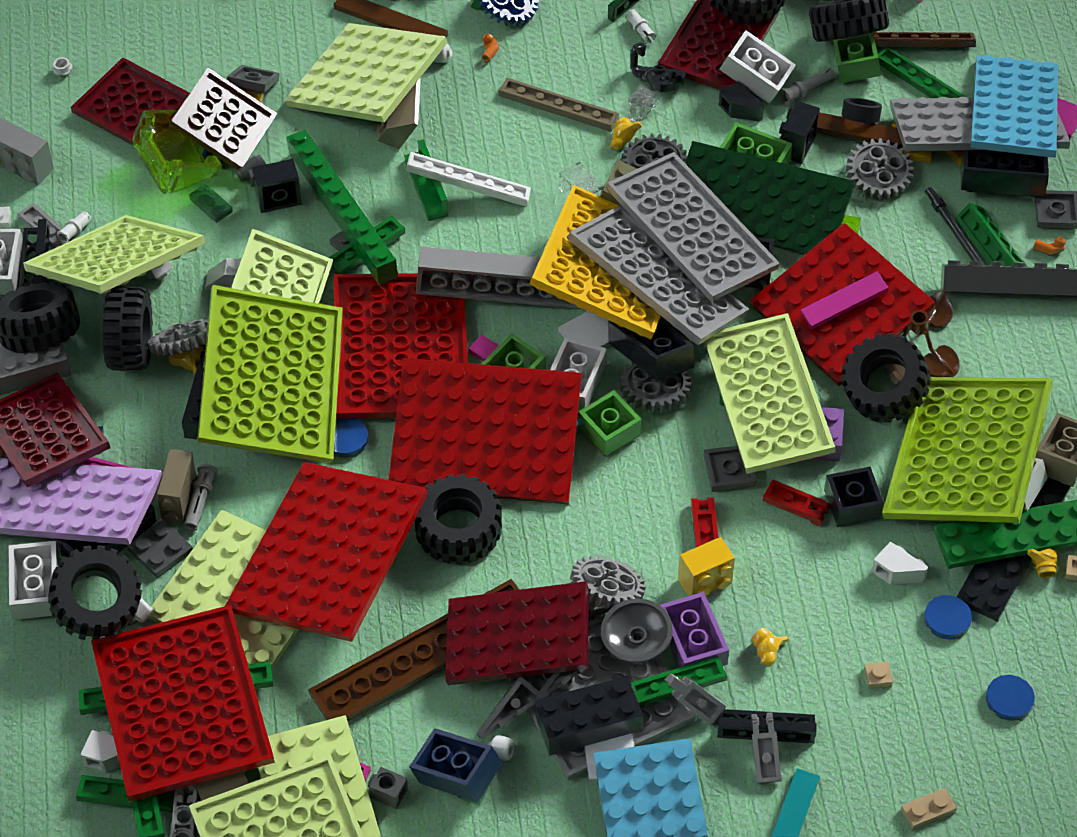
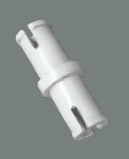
[625,9,656,43]
[56,212,91,244]

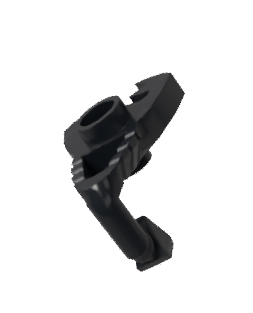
[630,42,686,92]

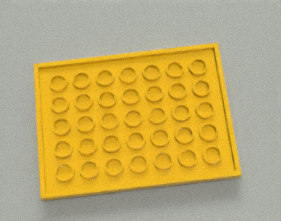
[529,185,661,339]

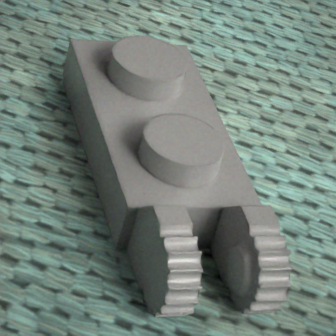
[751,712,782,784]

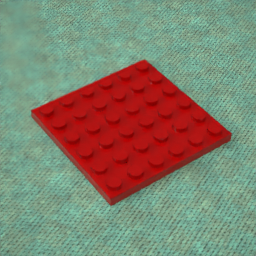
[749,222,935,386]

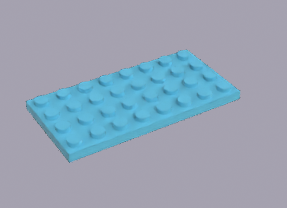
[970,55,1058,158]

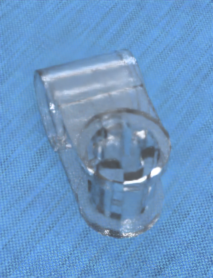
[628,84,661,122]

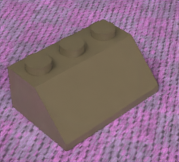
[376,78,420,149]

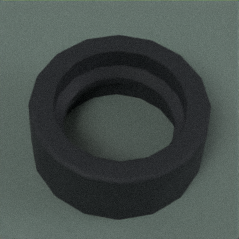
[841,98,882,123]

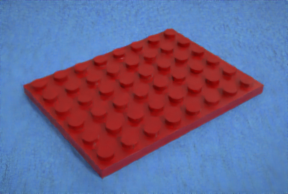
[334,273,468,418]
[388,358,582,504]
[225,462,428,642]
[91,605,275,802]

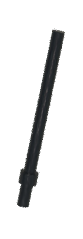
[925,187,985,265]

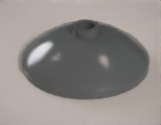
[601,599,673,664]

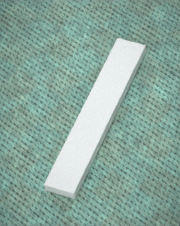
[405,152,531,207]

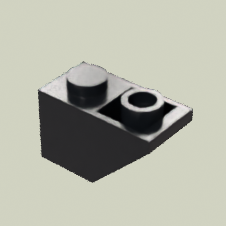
[718,81,764,122]

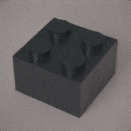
[779,101,820,164]
[252,159,302,213]
[824,466,884,527]

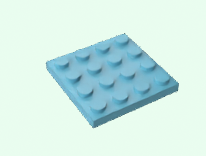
[593,738,708,837]

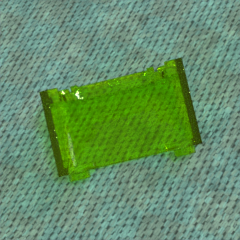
[133,110,222,194]

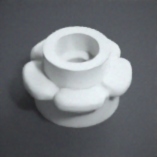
[52,57,73,76]

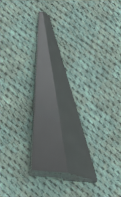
[475,669,585,739]

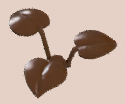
[901,291,959,377]

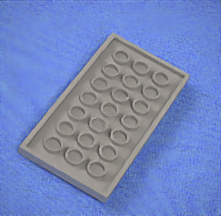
[890,97,1070,151]
[606,152,780,302]
[567,205,749,345]

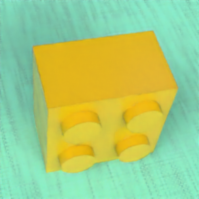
[678,537,735,596]

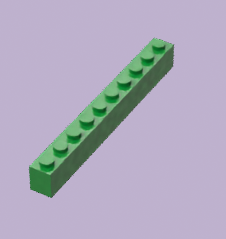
[286,129,398,285]

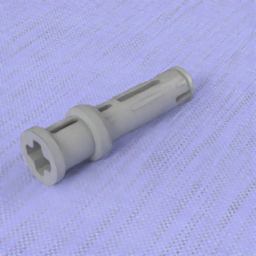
[779,67,836,106]
[183,464,218,531]

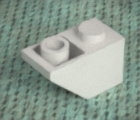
[872,542,928,585]
[80,730,120,773]

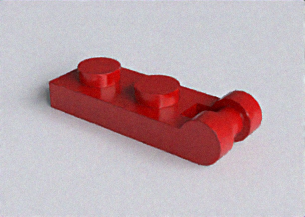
[763,479,831,526]
[691,497,719,548]

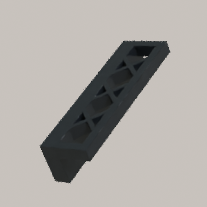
[19,219,50,287]
[717,709,817,744]

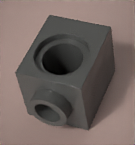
[368,767,408,809]

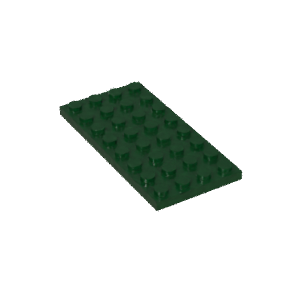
[685,141,855,255]

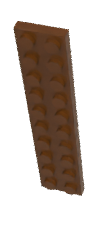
[308,579,520,722]

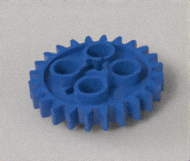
[476,0,539,27]

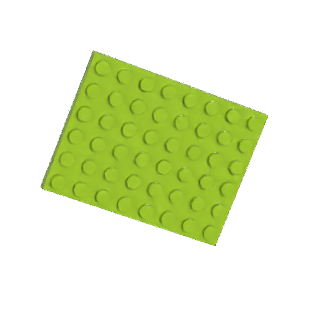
[197,285,342,463]
[882,377,1053,523]

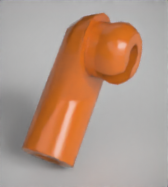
[482,33,499,62]
[1033,237,1066,255]

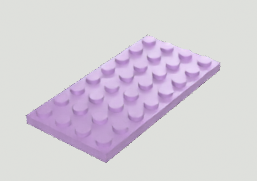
[0,458,163,545]

